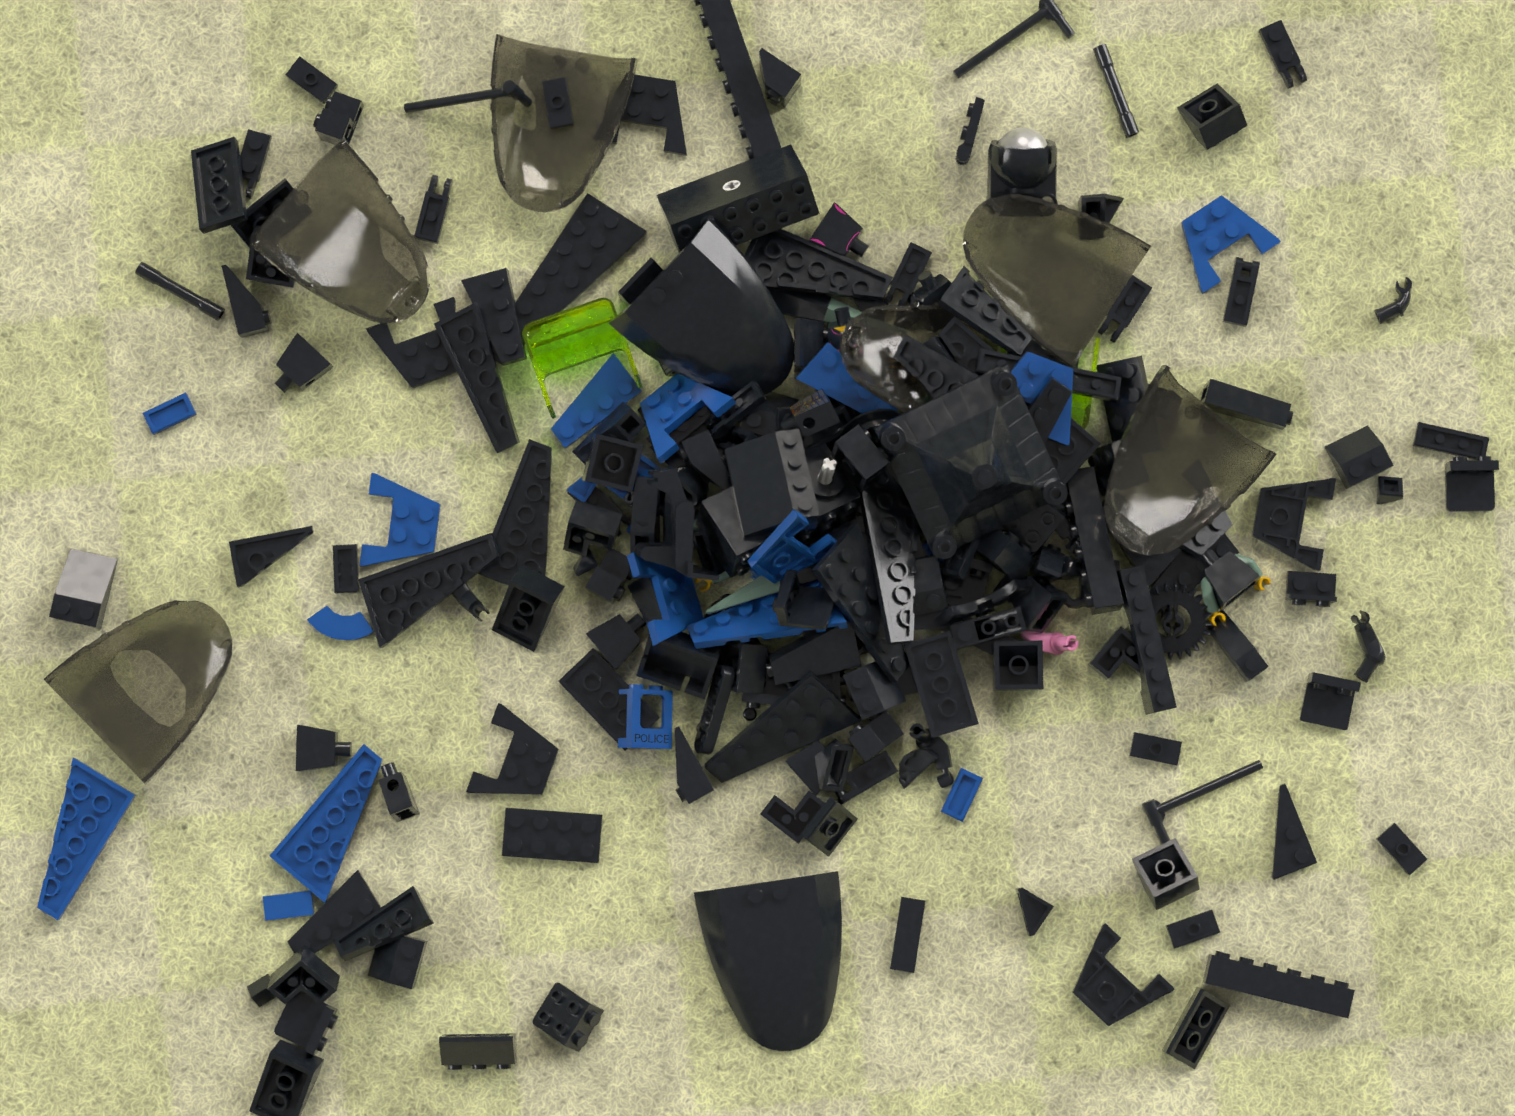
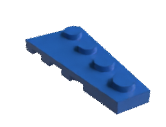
[796,342,900,413]
[551,353,642,449]

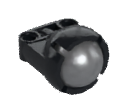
[986,128,1058,216]

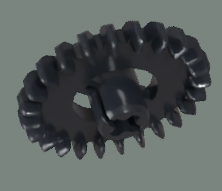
[1150,582,1213,660]

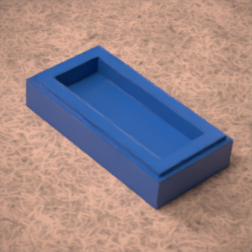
[143,392,197,435]
[940,768,983,822]
[262,891,314,921]

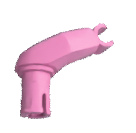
[1020,630,1078,655]

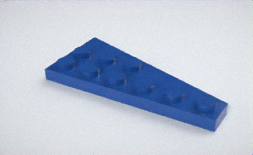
[686,580,848,649]
[270,744,383,903]
[37,757,136,920]

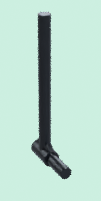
[953,0,1076,79]
[404,80,532,113]
[1142,760,1263,844]

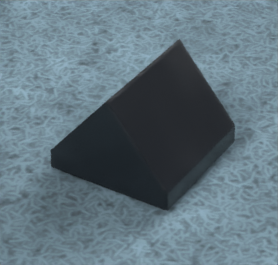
[247,974,276,1007]

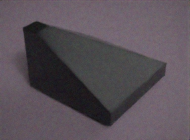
[1376,476,1403,505]
[573,548,598,576]

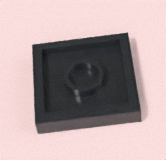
[801,796,858,857]

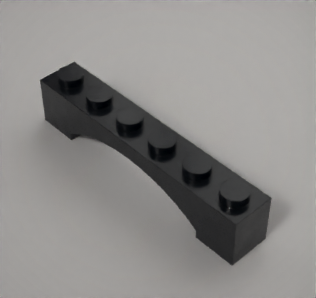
[1117,565,1177,715]

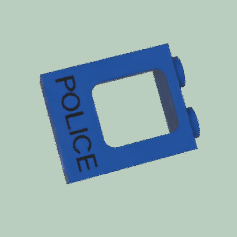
[618,684,673,749]

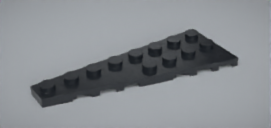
[490,193,647,366]

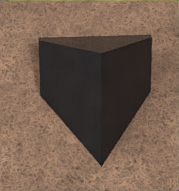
[1078,194,1124,238]
[1016,887,1054,936]

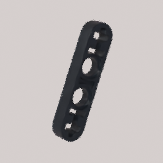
[694,665,735,755]

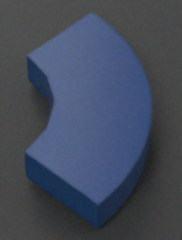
[307,606,374,641]

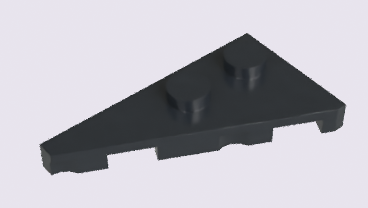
[229,526,314,588]
[1272,784,1317,880]

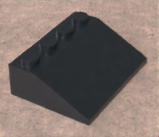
[724,429,819,538]

